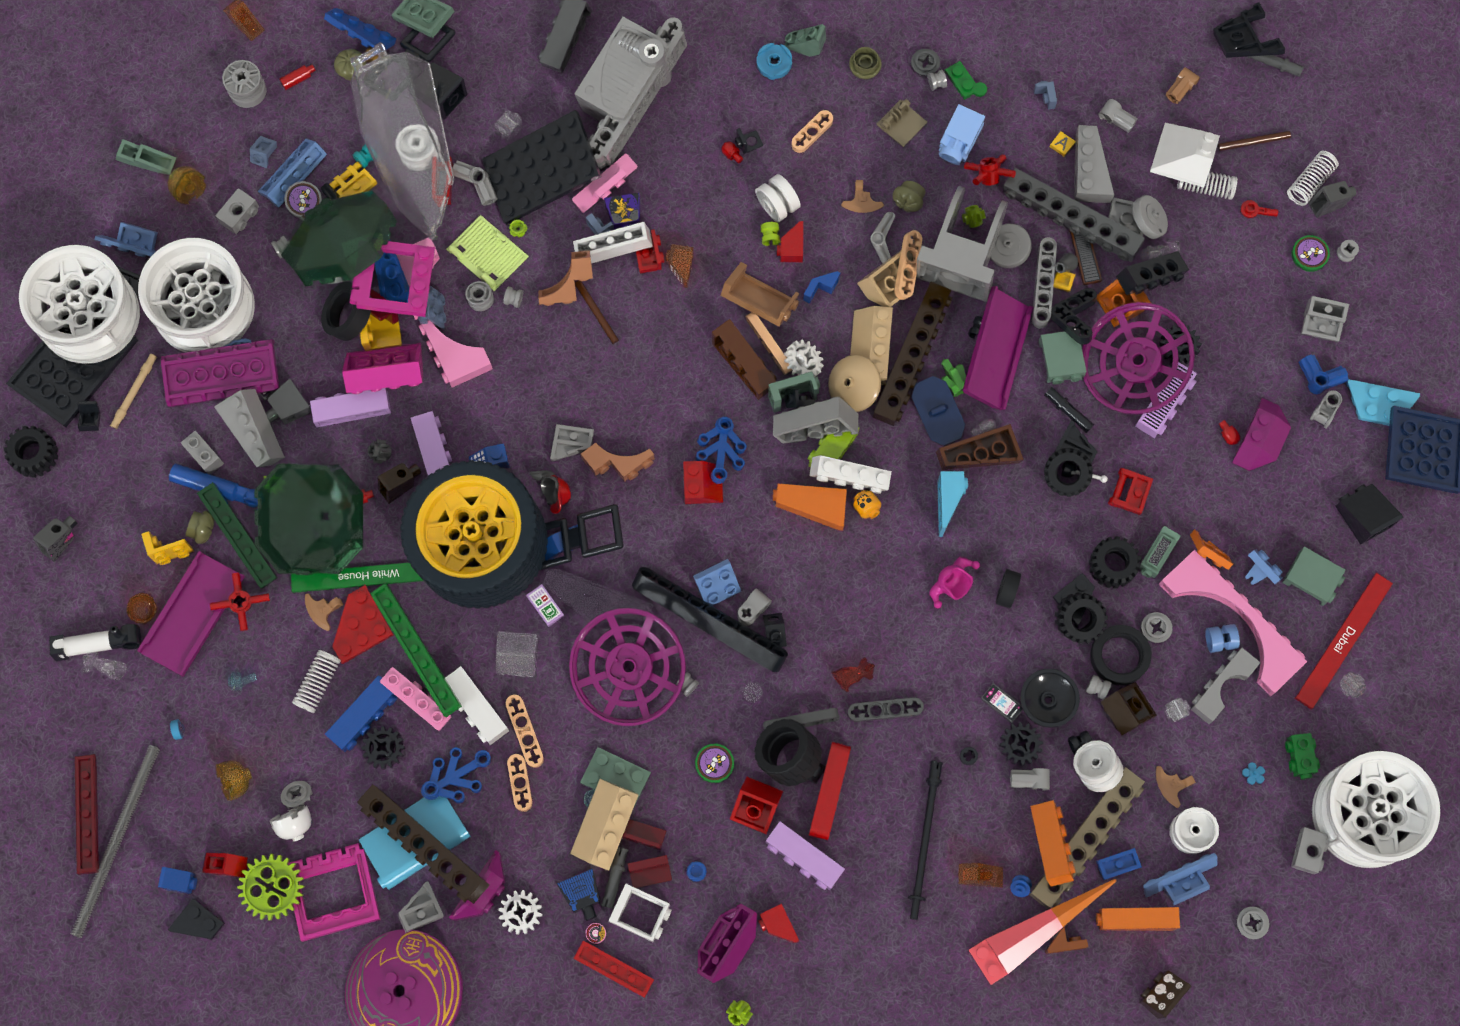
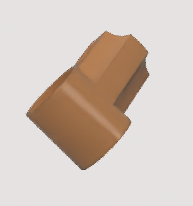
[1165,67,1200,104]

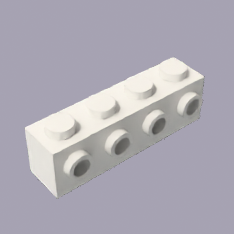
[573,222,653,263]
[809,455,892,494]
[445,666,509,745]

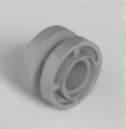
[465,281,494,311]

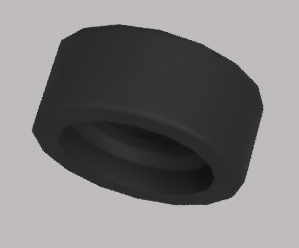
[996,569,1021,608]

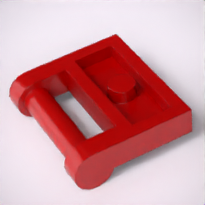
[1108,468,1153,515]

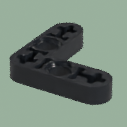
[1051,288,1097,345]

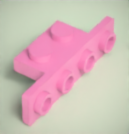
[572,154,638,213]
[380,667,451,731]

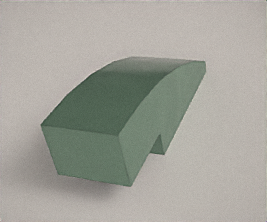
[116,139,176,175]

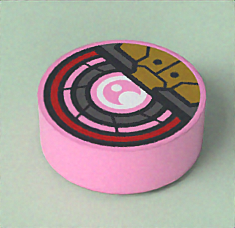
[586,923,606,944]

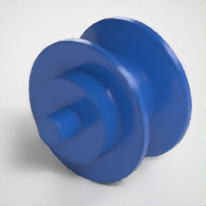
[1010,875,1032,897]

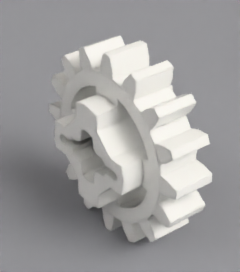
[784,340,824,377]
[498,890,543,935]

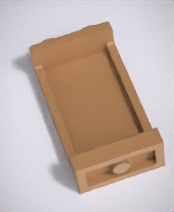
[720,262,799,327]

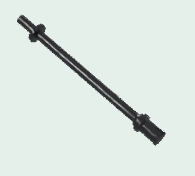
[908,760,943,920]

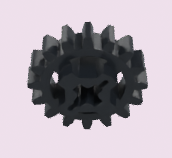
[1159,325,1202,364]
[999,722,1043,766]
[361,726,405,770]

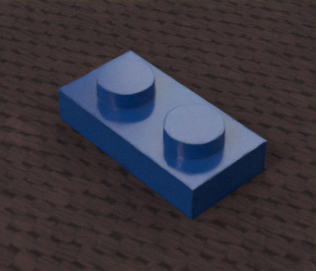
[1096,848,1142,880]

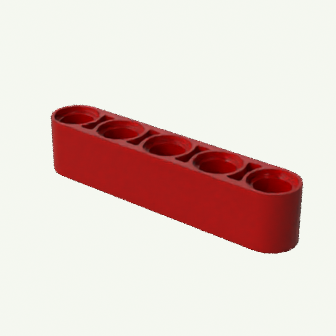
[809,742,851,840]

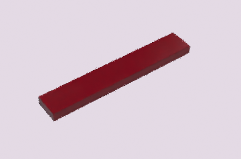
[75,754,99,875]

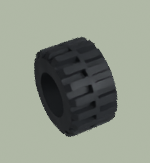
[4,426,59,478]
[1044,448,1093,497]
[1089,536,1141,589]
[1055,592,1108,644]

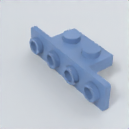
[95,222,158,257]
[1143,853,1217,905]

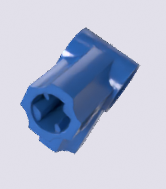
[1298,354,1349,394]

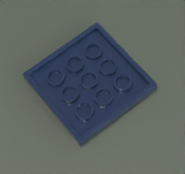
[1385,406,1460,494]

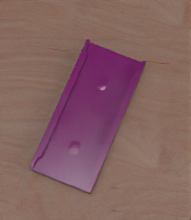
[963,286,1033,410]
[161,339,279,407]
[137,551,245,677]

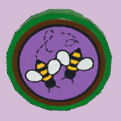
[1292,235,1330,272]
[695,744,734,783]

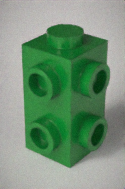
[1285,733,1320,780]

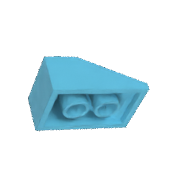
[937,471,968,537]

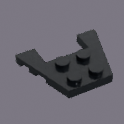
[1213,2,1285,58]

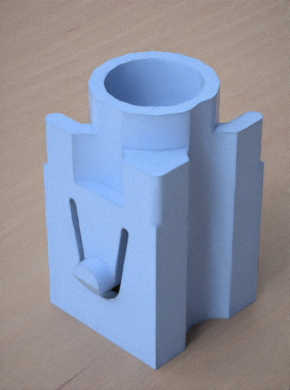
[939,104,985,165]

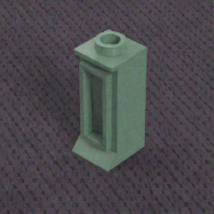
[1139,526,1181,578]

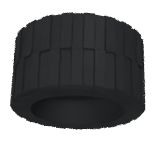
[754,719,822,786]

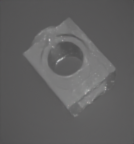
[494,110,523,143]

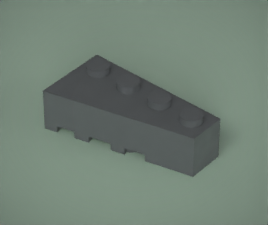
[539,0,592,73]

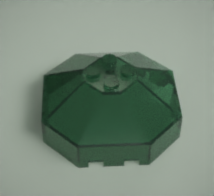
[281,191,397,287]
[254,462,363,575]

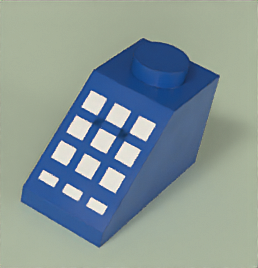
[469,443,510,468]

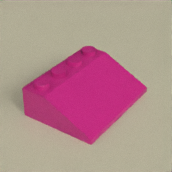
[342,343,423,394]

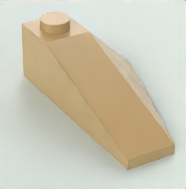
[857,241,915,307]

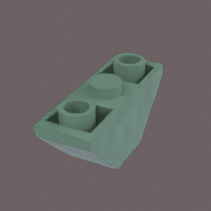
[784,24,826,57]

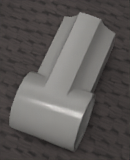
[1098,99,1138,133]
[1010,768,1050,791]

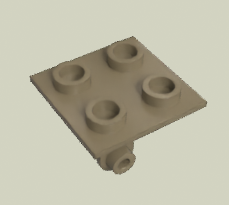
[876,99,928,147]

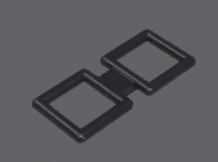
[365,24,456,101]
[541,504,624,570]

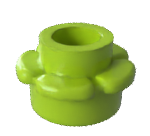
[509,220,527,237]

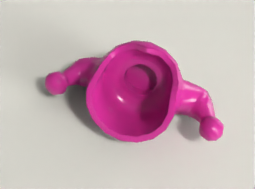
[929,557,980,608]

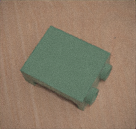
[1039,332,1087,385]
[768,372,820,413]
[1282,547,1345,606]

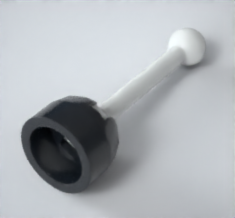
[1061,461,1108,483]

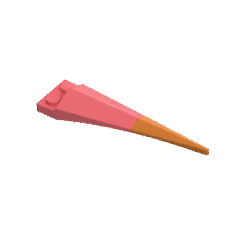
[968,879,1117,985]

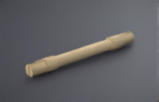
[110,354,157,429]

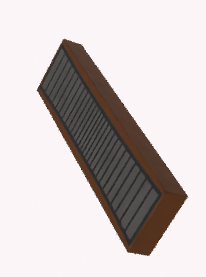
[1068,214,1102,285]

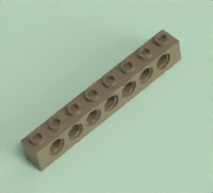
[1029,767,1145,910]

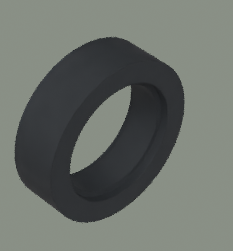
[321,282,371,341]
[1090,625,1152,685]

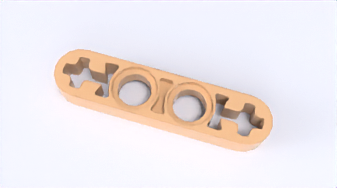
[894,230,922,300]
[745,312,792,375]
[506,694,544,768]

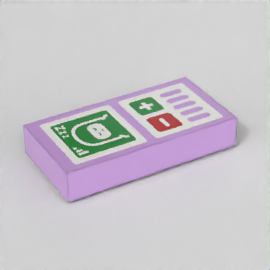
[526,584,564,627]

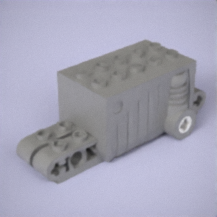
[574,17,687,170]

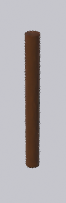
[1218,131,1291,151]
[575,280,619,344]

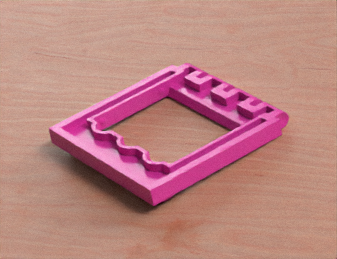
[350,238,435,317]
[287,843,381,942]

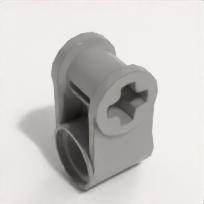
[1310,391,1342,429]
[738,588,772,626]

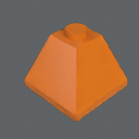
[1097,279,1151,327]

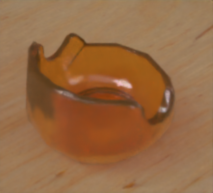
[126,593,157,624]

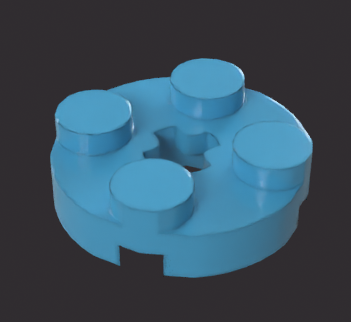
[756,43,792,80]

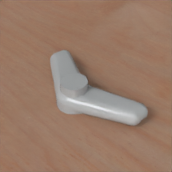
[870,212,895,264]

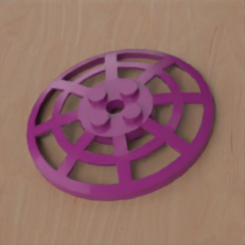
[1082,302,1195,415]
[569,608,686,726]

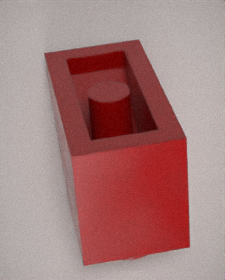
[777,221,803,262]
[202,853,248,877]
[758,904,799,944]

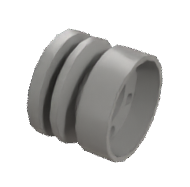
[222,60,267,108]

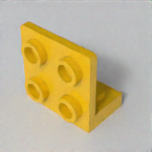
[360,314,402,351]
[141,531,194,565]

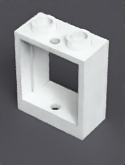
[609,884,672,942]

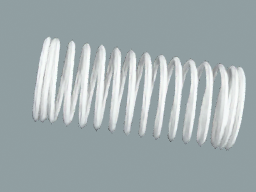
[1287,151,1339,206]
[1177,172,1238,200]
[292,650,341,713]

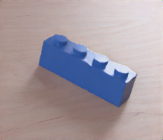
[325,675,398,752]

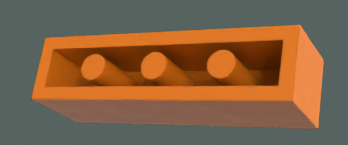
[1030,800,1076,887]

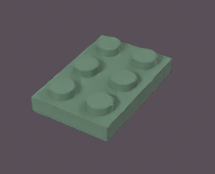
[391,0,455,38]
[580,747,651,809]

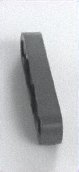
[847,698,924,722]
[763,708,840,730]

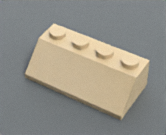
[848,306,893,385]
[570,779,638,871]

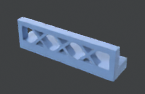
[258,139,327,207]

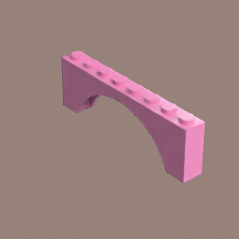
[396,237,493,388]
[1159,550,1307,696]

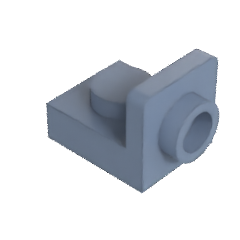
[1034,81,1057,109]
[250,136,277,168]
[586,213,614,235]

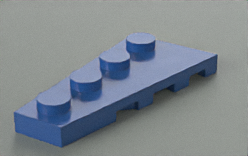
[324,8,396,55]
[369,234,410,303]

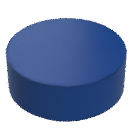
[687,861,707,882]

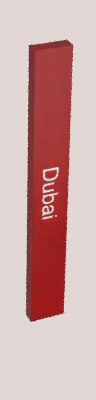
[1295,573,1393,709]

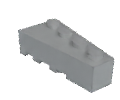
[1074,125,1114,203]
[214,389,285,467]
[773,397,858,443]

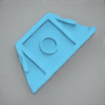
[1346,379,1420,426]

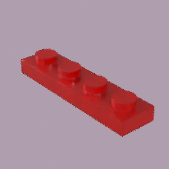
[573,941,654,998]

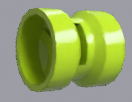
[761,222,780,246]

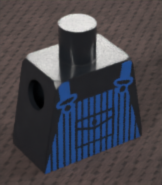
[557,869,601,921]

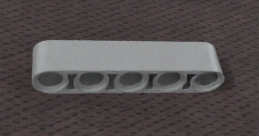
[1032,237,1057,329]

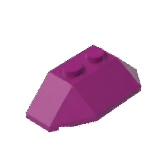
[1232,398,1291,471]
[449,850,505,921]
[697,904,757,983]

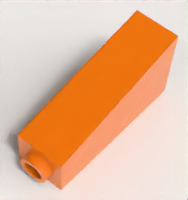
[773,484,847,531]
[1096,907,1180,931]

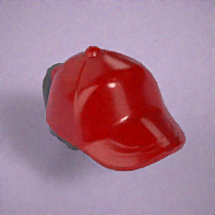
[530,470,571,514]

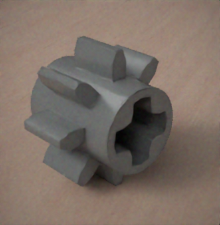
[368,439,391,464]

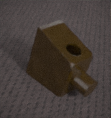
[377,463,422,504]

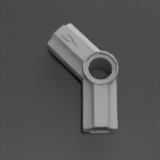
[452,160,498,206]

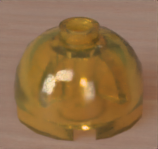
[167,166,206,204]
[216,760,252,801]

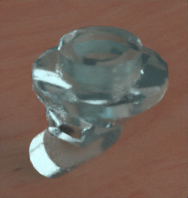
[228,672,257,691]

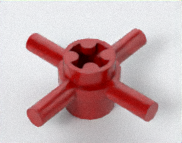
[964,154,1016,186]
[210,573,270,631]

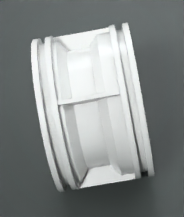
[138,238,255,353]
[19,245,140,364]
[1312,751,1440,868]

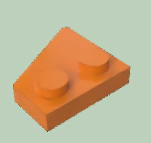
[1190,529,1233,570]

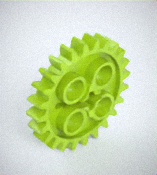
[237,854,305,920]

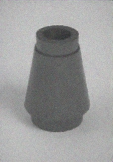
[1055,253,1078,273]

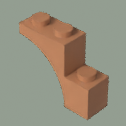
[538,250,593,306]
[581,443,655,482]

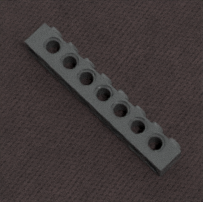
[1003,168,1145,263]

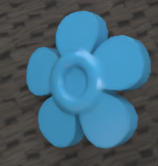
[1242,763,1265,785]

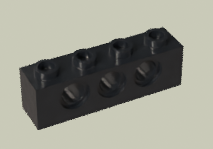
[1116,251,1189,295]

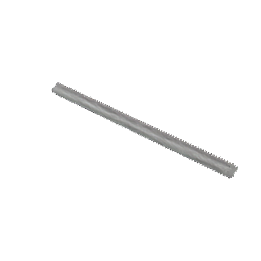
[70,745,160,938]

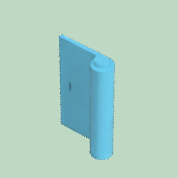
[359,791,471,890]

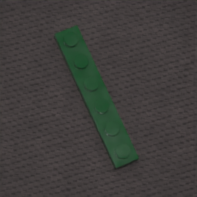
[197,482,278,589]

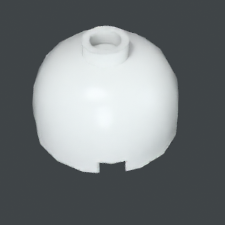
[270,805,311,842]

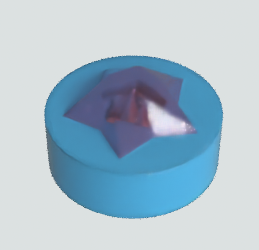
[170,719,185,740]

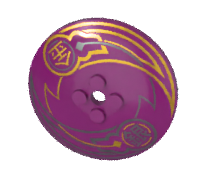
[345,929,463,1026]

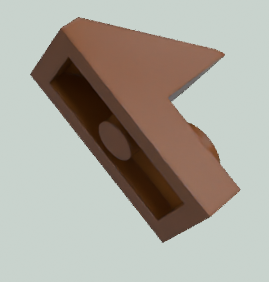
[1045,927,1088,954]

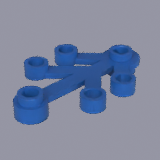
[695,417,747,484]
[421,747,491,804]

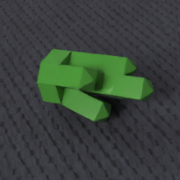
[942,359,966,397]

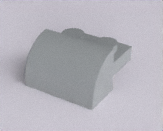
[1301,296,1349,342]

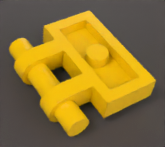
[329,162,377,207]

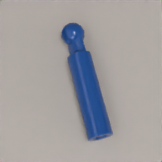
[169,464,263,507]

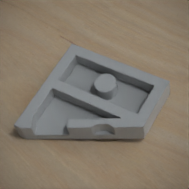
[550,424,594,461]
[398,881,444,932]

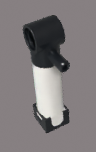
[49,624,141,661]

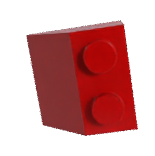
[683,461,723,504]
[730,776,783,834]

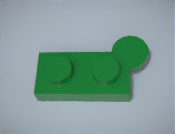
[945,61,987,100]

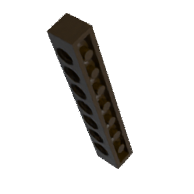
[873,282,953,426]
[357,784,489,904]

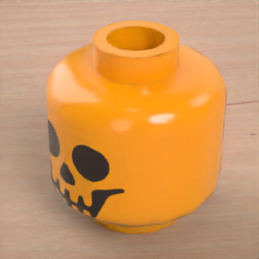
[853,490,881,519]

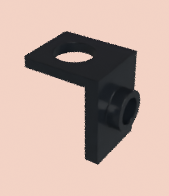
[735,128,763,154]
[763,613,787,647]

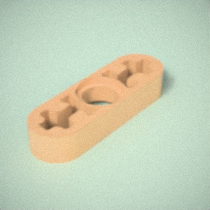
[791,110,833,153]
[507,754,533,812]

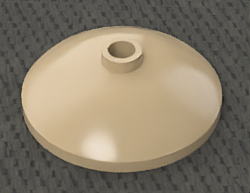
[828,355,881,412]

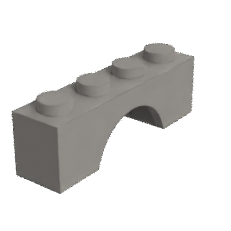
[1191,648,1261,724]

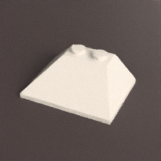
[1150,123,1220,187]

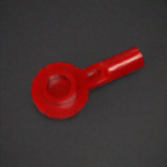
[1240,200,1278,218]

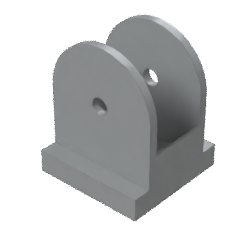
[917,186,1008,302]

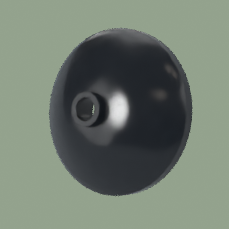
[1020,669,1080,728]

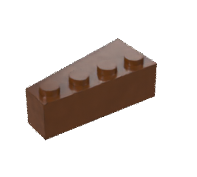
[712,319,777,400]
[936,424,1024,470]

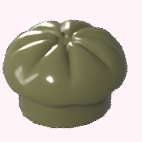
[849,47,882,79]
[334,49,366,81]
[892,181,926,212]
[185,510,214,544]

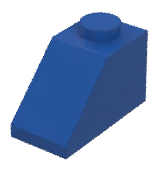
[158,867,197,894]

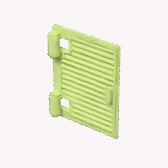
[446,215,529,291]

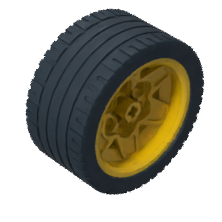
[400,460,548,609]

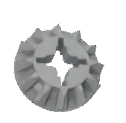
[1141,612,1172,643]
[281,781,313,809]
[1236,907,1269,939]

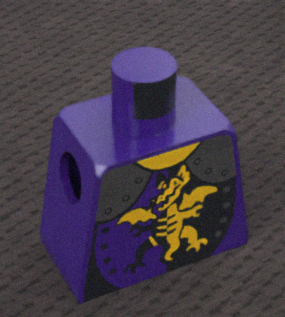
[604,193,640,230]

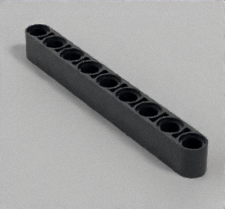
[632,567,788,672]

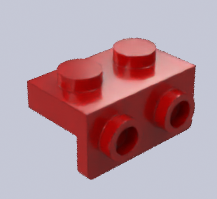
[636,229,664,274]

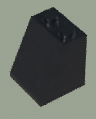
[409,62,468,120]
[1336,484,1404,545]

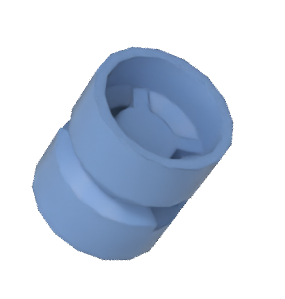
[1205,624,1240,653]

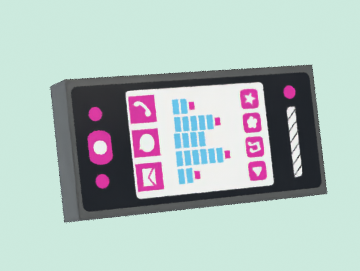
[981,683,1023,723]

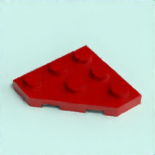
[332,585,394,664]

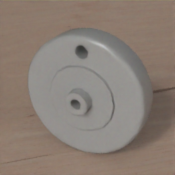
[1133,195,1168,239]
[990,223,1032,268]

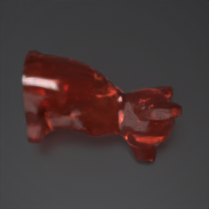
[831,657,875,692]

